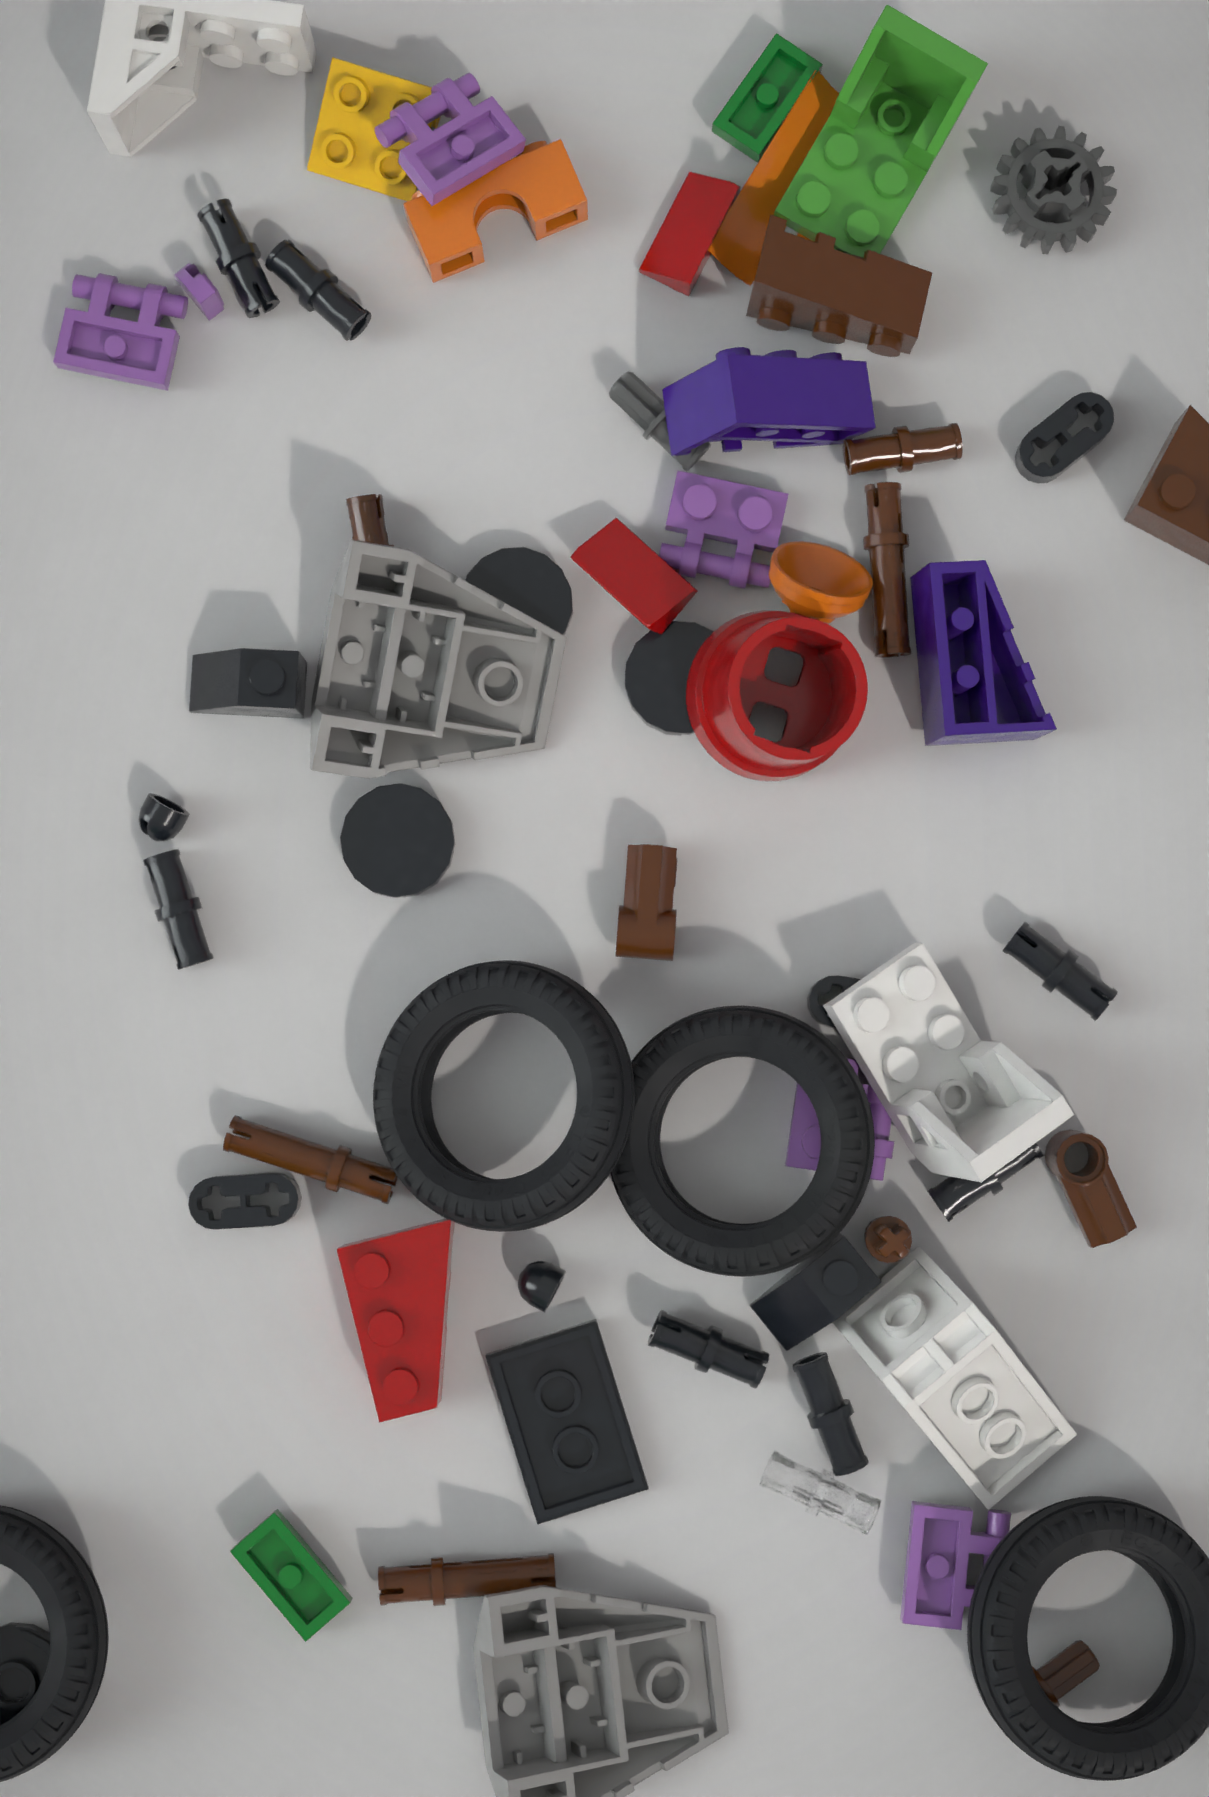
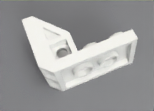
[87,0,317,157]
[823,943,1074,1183]
[832,1246,1077,1510]

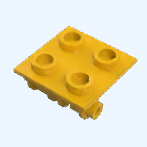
[307,57,441,201]

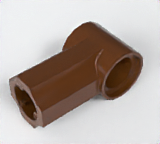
[615,844,677,961]
[1045,1129,1137,1248]

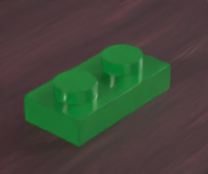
[712,33,823,163]
[230,1509,353,1642]

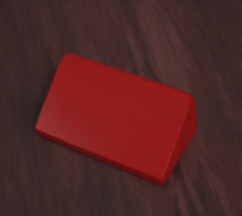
[639,171,741,297]
[570,518,698,635]

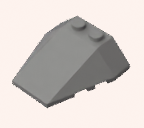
[310,539,567,779]
[473,1585,729,1797]

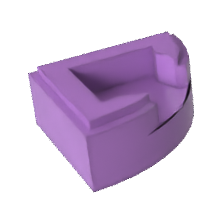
[174,263,224,321]

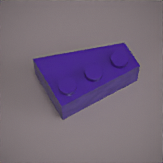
[662,347,876,456]
[910,560,1057,746]

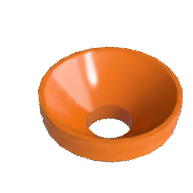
[769,541,873,623]

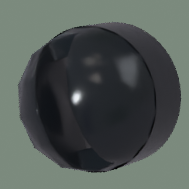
[138,793,190,841]
[518,1261,566,1313]

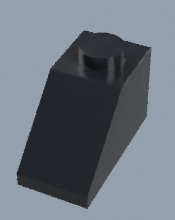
[189,648,307,719]
[749,1233,882,1351]

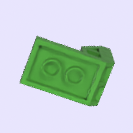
[773,5,988,257]

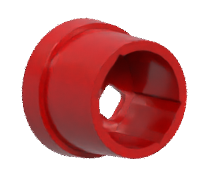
[686,610,868,781]

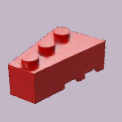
[337,1218,455,1423]

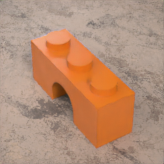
[403,139,588,283]

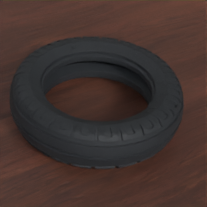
[373,960,635,1232]
[610,1005,875,1277]
[967,1496,1209,1781]
[0,1505,109,1782]

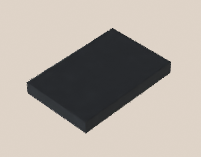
[485,1319,649,1525]

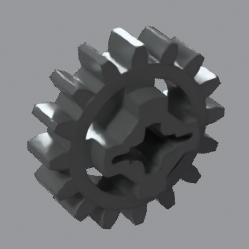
[990,126,1117,254]

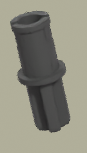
[609,371,711,472]

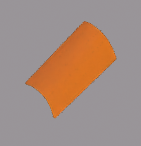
[709,70,839,286]

